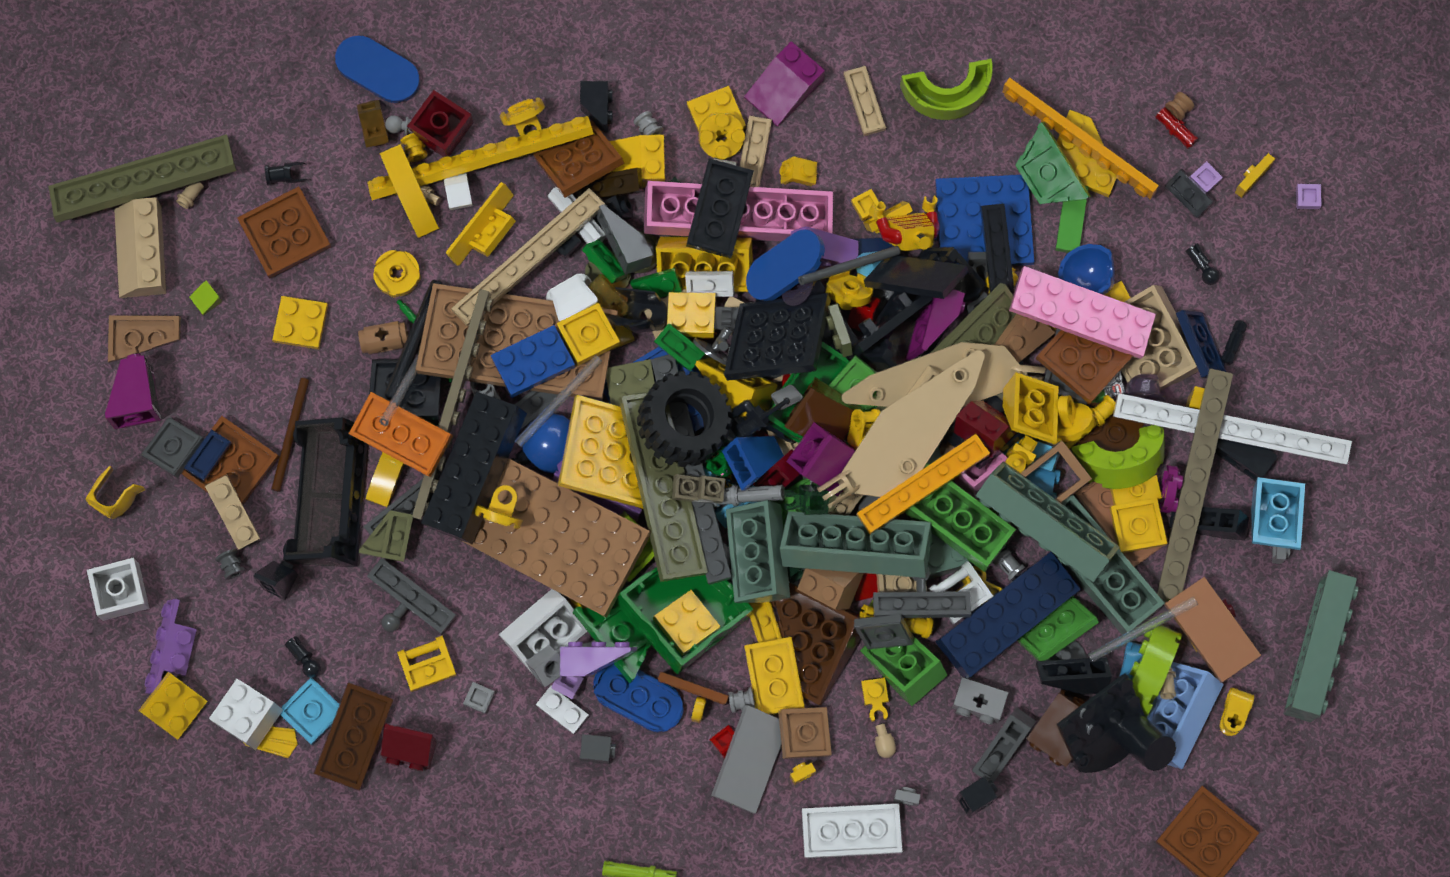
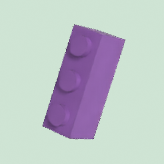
[791,226,858,269]

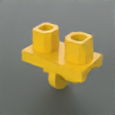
[1005,435,1038,473]

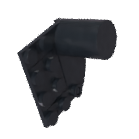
[1056,673,1176,773]

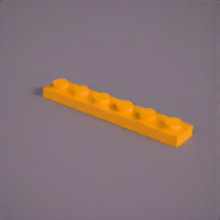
[857,434,990,534]

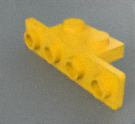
[446,182,516,266]

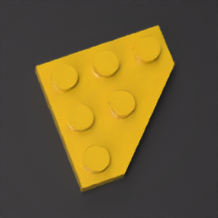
[1057,110,1116,198]

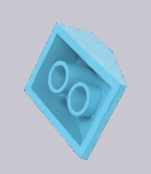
[1251,477,1305,550]

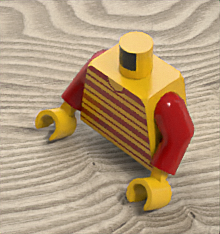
[869,195,940,251]

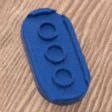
[335,35,420,103]
[746,230,825,301]
[593,663,683,733]

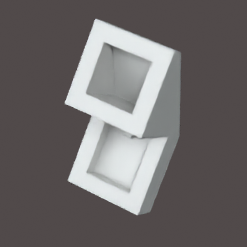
[444,173,473,210]

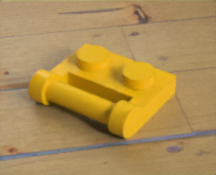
[397,635,457,692]

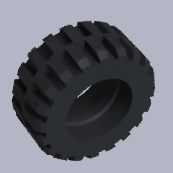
[637,371,733,467]

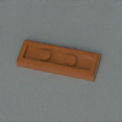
[658,672,729,705]

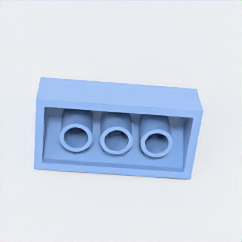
[1147,662,1224,769]

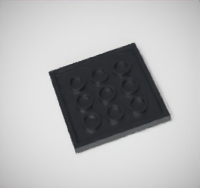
[724,293,831,381]

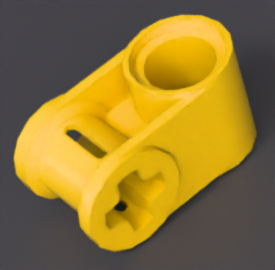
[847,409,881,450]
[1219,687,1255,736]

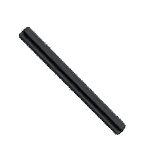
[385,279,443,401]

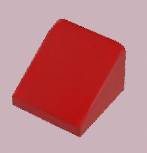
[710,725,734,759]

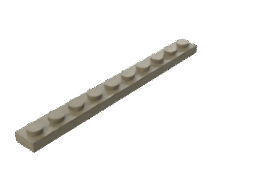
[412,289,494,520]
[1157,368,1233,603]

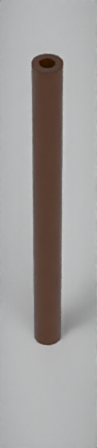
[271,378,309,492]

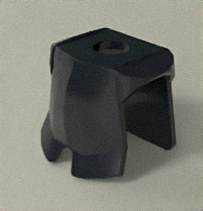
[608,287,668,334]

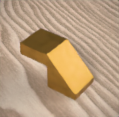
[357,100,389,148]

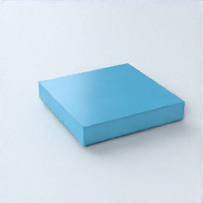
[280,678,339,745]

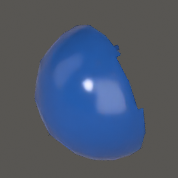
[1058,244,1115,295]
[521,413,570,474]

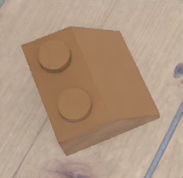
[797,568,864,610]

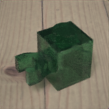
[784,485,829,515]

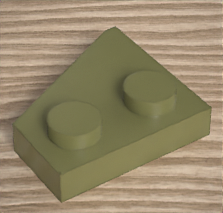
[826,304,852,357]
[359,510,413,562]

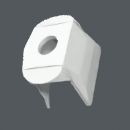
[546,274,603,321]

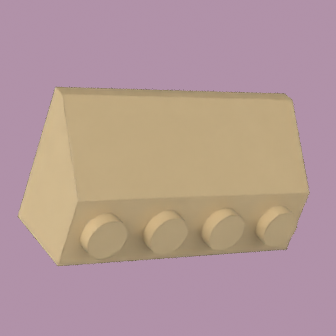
[114,197,166,298]

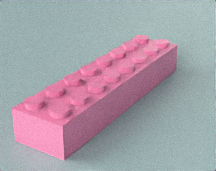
[644,181,833,242]

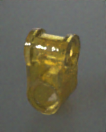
[588,274,628,317]

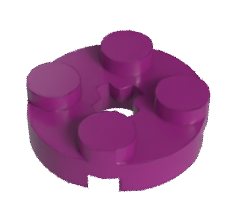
[1159,465,1183,513]

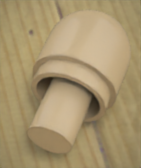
[420,185,441,206]
[875,724,896,758]

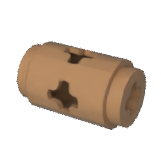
[358,321,408,355]

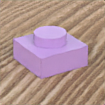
[1190,161,1223,193]
[1296,184,1321,209]
[551,676,584,699]

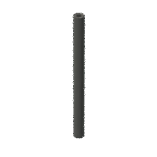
[798,246,900,285]

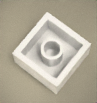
[87,558,149,621]
[209,679,283,750]

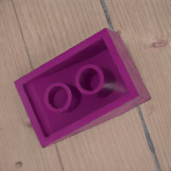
[744,41,825,127]
[905,289,965,361]

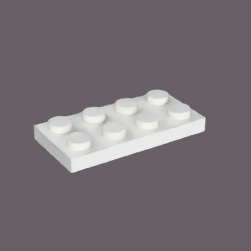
[802,804,902,858]

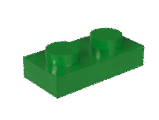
[582,240,628,284]
[630,268,682,298]
[654,323,705,372]

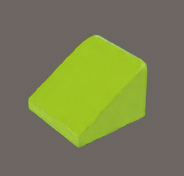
[189,280,222,315]

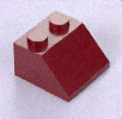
[407,90,473,157]
[954,401,1017,458]
[381,724,437,772]

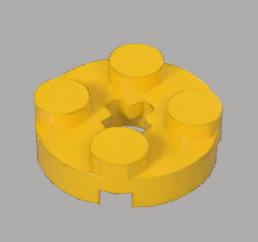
[698,113,745,160]
[373,250,420,298]
[825,271,873,310]

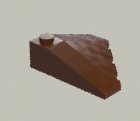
[770,582,861,705]

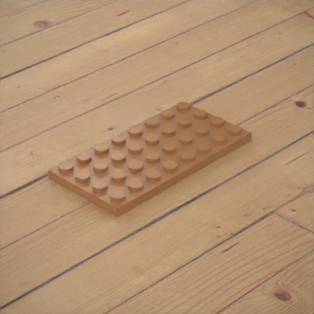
[416,283,618,401]
[458,458,651,618]

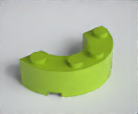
[900,59,992,120]
[1071,425,1165,489]
[1129,622,1182,718]

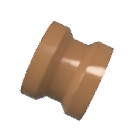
[1165,92,1194,121]

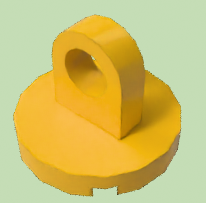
[500,97,545,136]
[1057,395,1095,442]
[474,485,523,529]

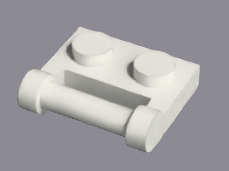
[928,561,993,624]

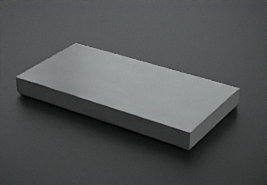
[711,705,781,814]

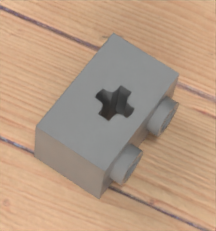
[952,677,1008,725]

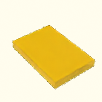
[744,637,805,715]

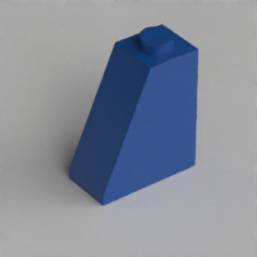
[722,436,784,491]

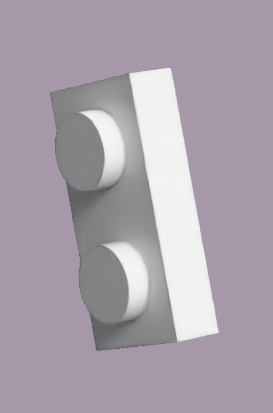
[685,271,734,297]
[536,686,589,734]

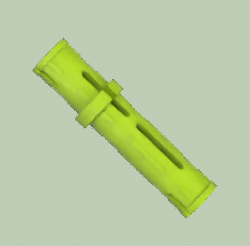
[602,860,677,877]

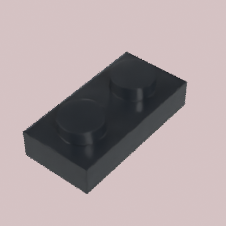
[1165,169,1215,218]

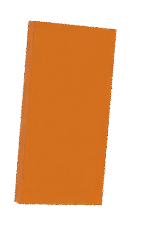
[349,392,453,477]

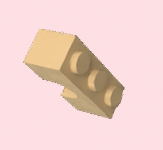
[205,474,260,550]

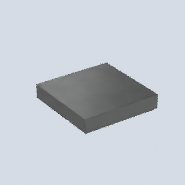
[141,417,204,478]
[854,614,914,649]

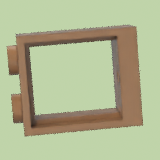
[1020,440,1092,503]

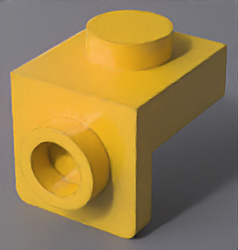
[780,156,817,186]

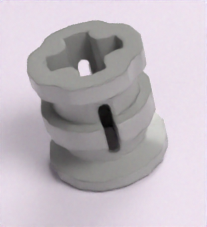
[633,111,664,135]
[728,687,756,713]

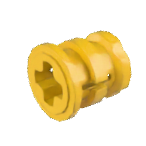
[400,133,428,162]

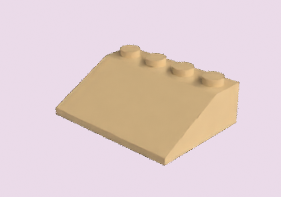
[1121,285,1199,398]

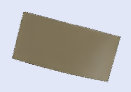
[672,474,725,503]

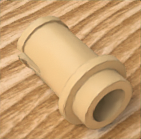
[176,182,204,209]
[1160,667,1176,700]

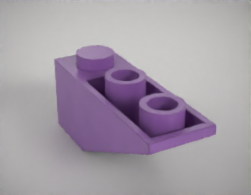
[560,642,637,676]

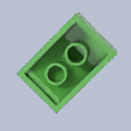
[860,637,947,706]

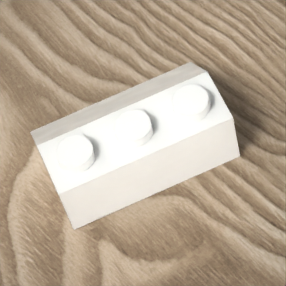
[499,589,587,676]

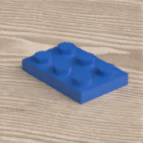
[491,325,575,398]

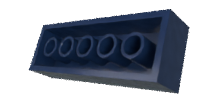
[935,552,1081,679]

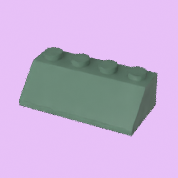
[726,500,790,603]

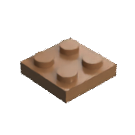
[778,707,832,759]

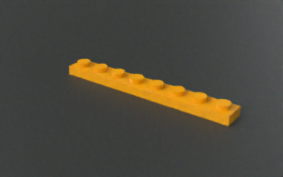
[1002,78,1159,200]

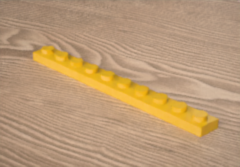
[368,116,594,200]

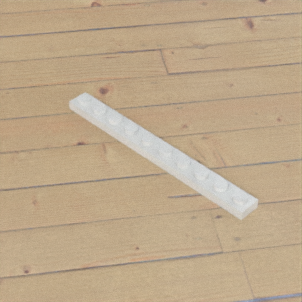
[1113,393,1352,464]

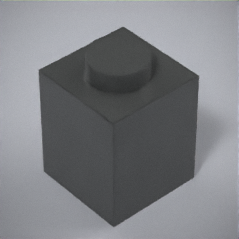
[580,734,616,764]

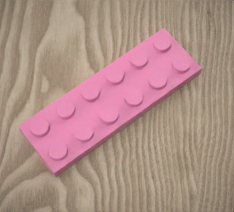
[1009,266,1156,359]

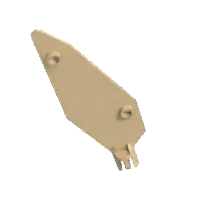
[841,342,1046,407]
[817,350,985,509]

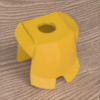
[85,466,145,519]

